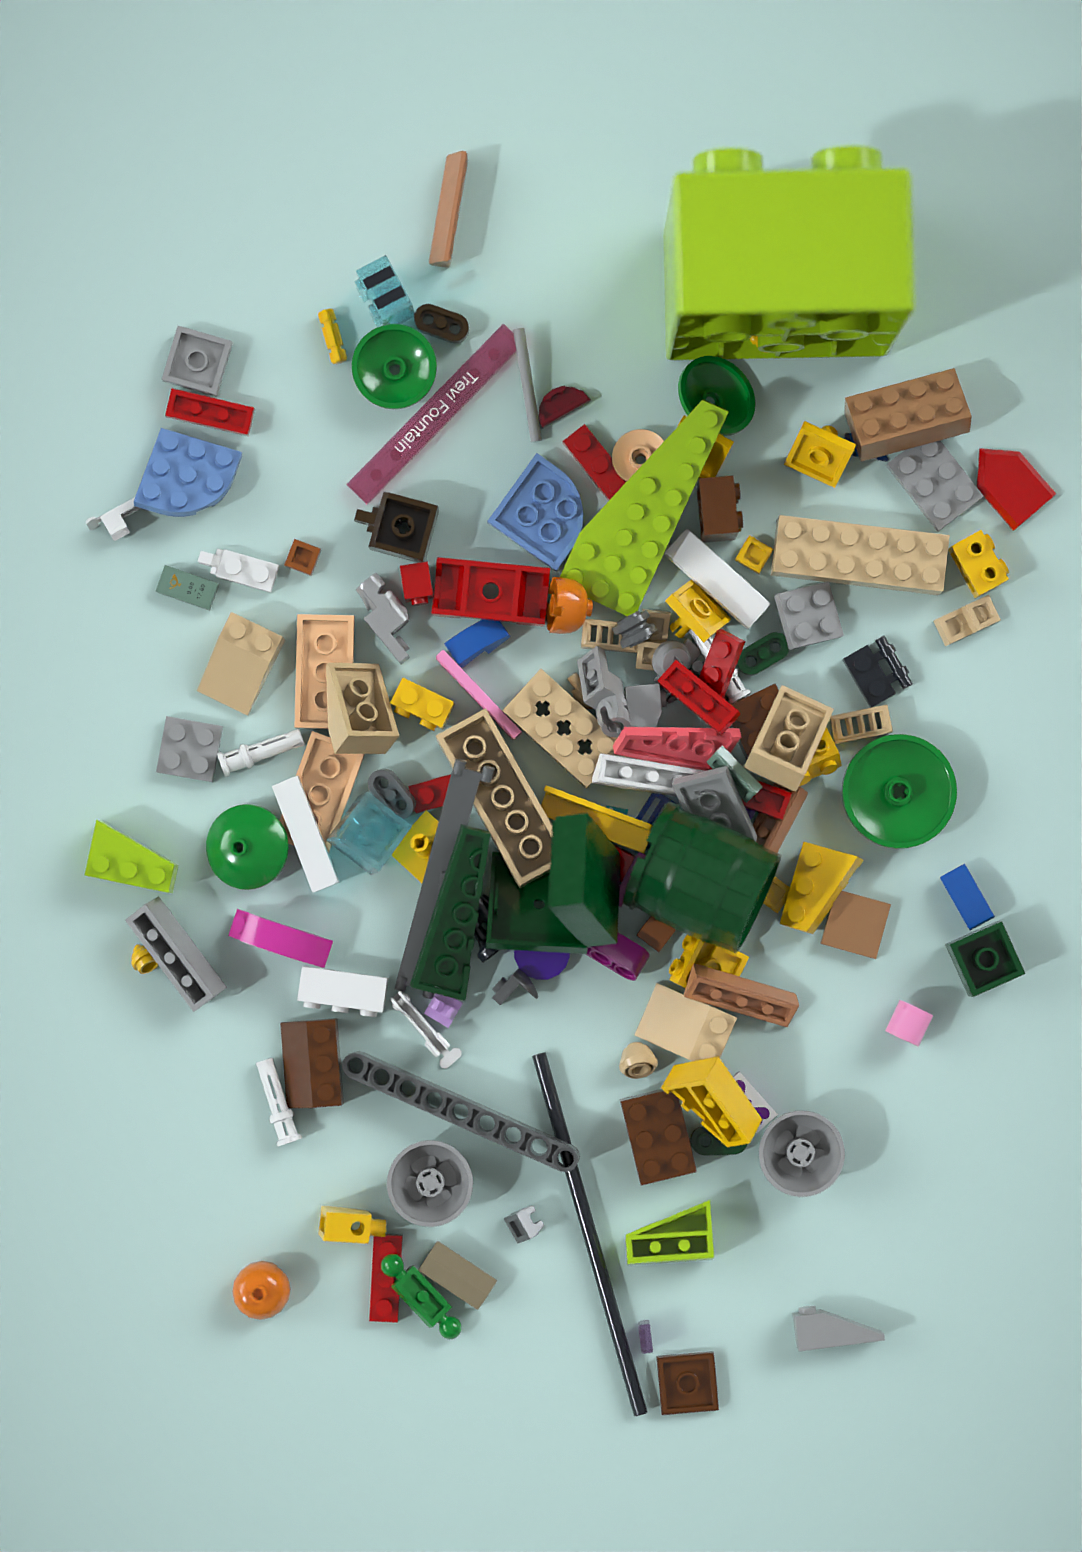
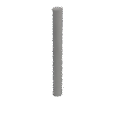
[513,328,542,442]

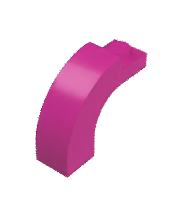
[228,909,333,968]

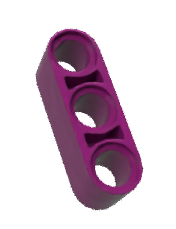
[586,932,650,981]

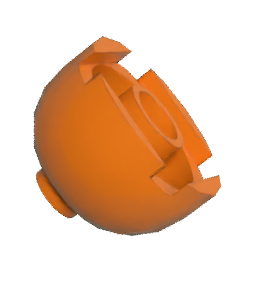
[546,577,593,634]
[232,1261,291,1320]

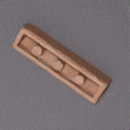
[429,151,468,268]
[753,783,808,853]
[684,964,799,1027]

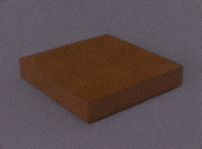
[656,1351,719,1415]

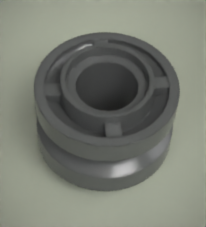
[612,610,658,649]

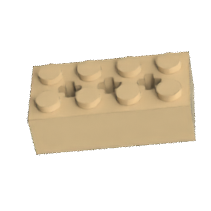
[502,669,617,789]

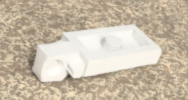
[198,549,279,593]

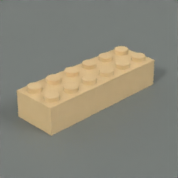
[770,515,950,595]
[436,708,552,888]

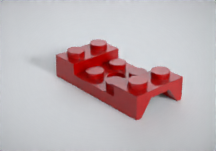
[431,557,550,627]

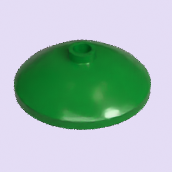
[352,324,437,409]
[678,356,756,436]
[206,804,288,890]

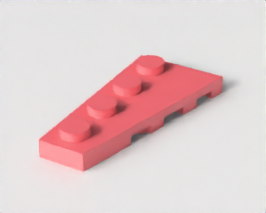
[613,727,741,771]

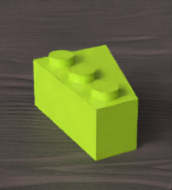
[84,819,179,893]
[625,1200,714,1265]

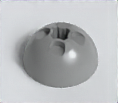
[759,1111,845,1197]
[387,1140,473,1227]

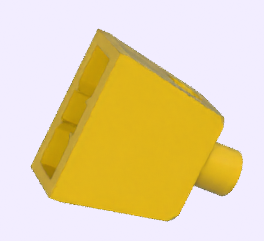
[318,1205,386,1244]

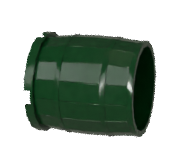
[623,802,781,954]

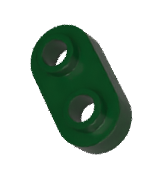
[737,632,789,676]
[690,1126,747,1156]

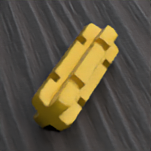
[318,309,347,364]

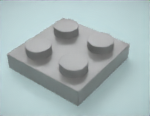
[162,326,233,397]
[774,582,844,650]
[156,716,223,782]

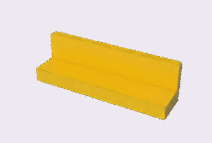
[541,785,653,854]

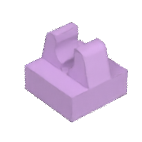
[424,994,463,1028]

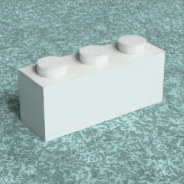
[297,966,389,1017]

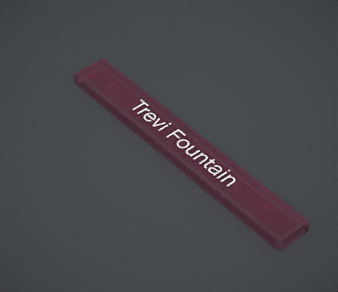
[346,324,517,505]

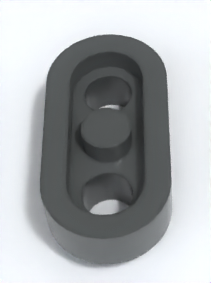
[368,769,416,820]

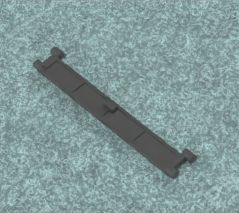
[394,758,495,999]

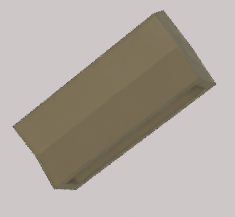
[418,1241,497,1310]

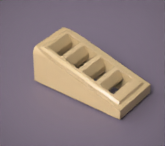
[581,619,638,653]
[830,705,893,744]

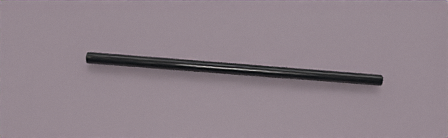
[532,1052,648,1416]

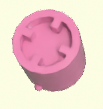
[885,1000,933,1047]

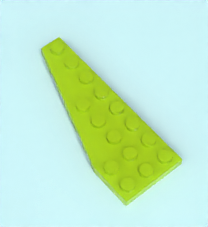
[560,399,729,616]

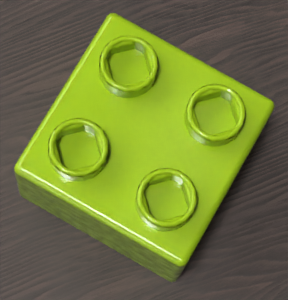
[663,145,915,360]

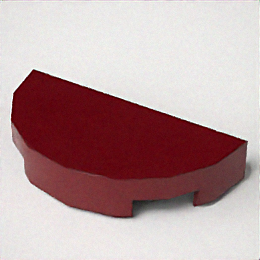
[538,386,591,429]

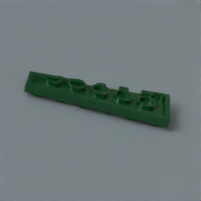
[410,824,490,1001]

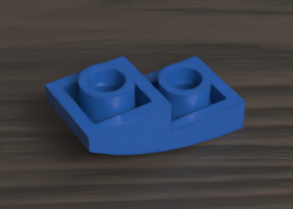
[444,620,511,668]
[940,863,995,930]

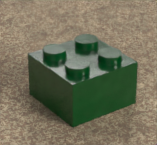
[945,921,1026,997]

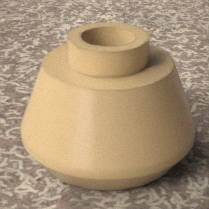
[619,1042,658,1079]

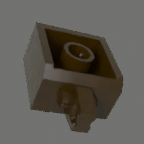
[354,492,439,563]

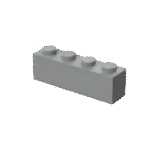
[125,896,227,1012]

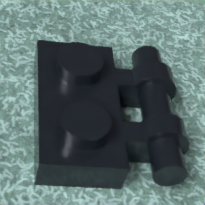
[842,635,913,708]

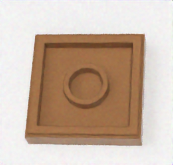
[820,891,891,959]

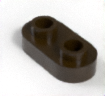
[414,304,469,343]

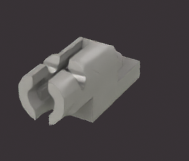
[356,573,410,664]
[577,646,631,737]

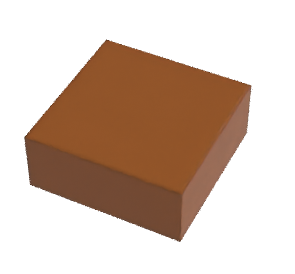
[284,539,321,576]
[636,916,676,952]

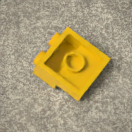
[669,934,749,988]

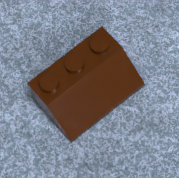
[280,1018,344,1108]

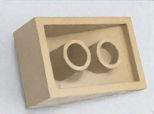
[197,612,285,716]
[326,663,399,754]
[744,685,834,792]
[635,983,737,1061]

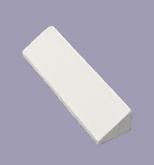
[664,529,770,630]
[592,753,704,797]
[272,775,340,893]

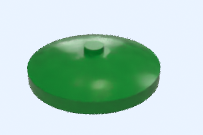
[842,734,957,849]

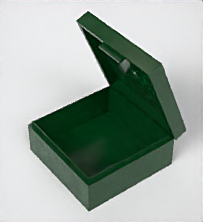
[486,813,621,954]

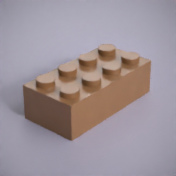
[845,368,972,462]

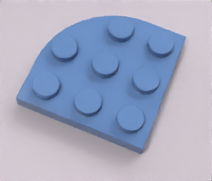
[134,428,242,517]
[487,453,583,572]

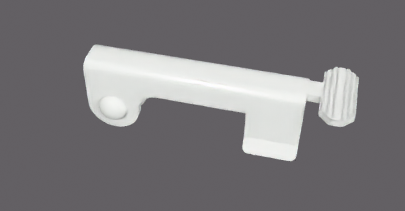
[86,497,141,541]
[390,991,462,1068]

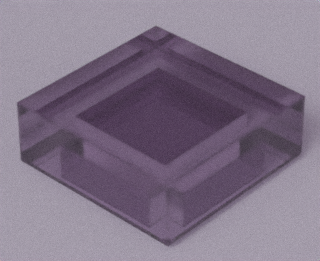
[638,1320,653,1354]

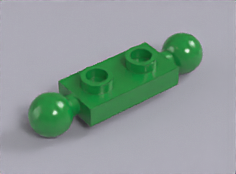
[381,1254,462,1339]

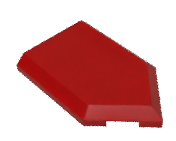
[976,448,1056,531]

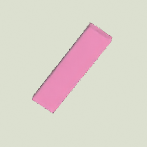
[436,650,522,740]

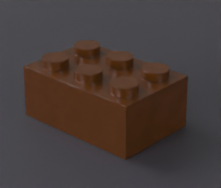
[620,1089,697,1186]

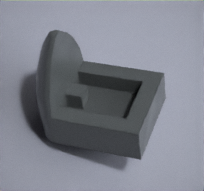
[492,968,538,1005]

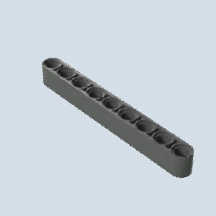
[342,1051,580,1172]

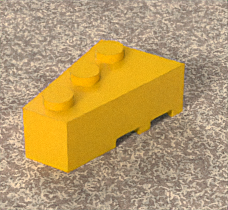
[780,841,864,934]
[661,1056,762,1147]

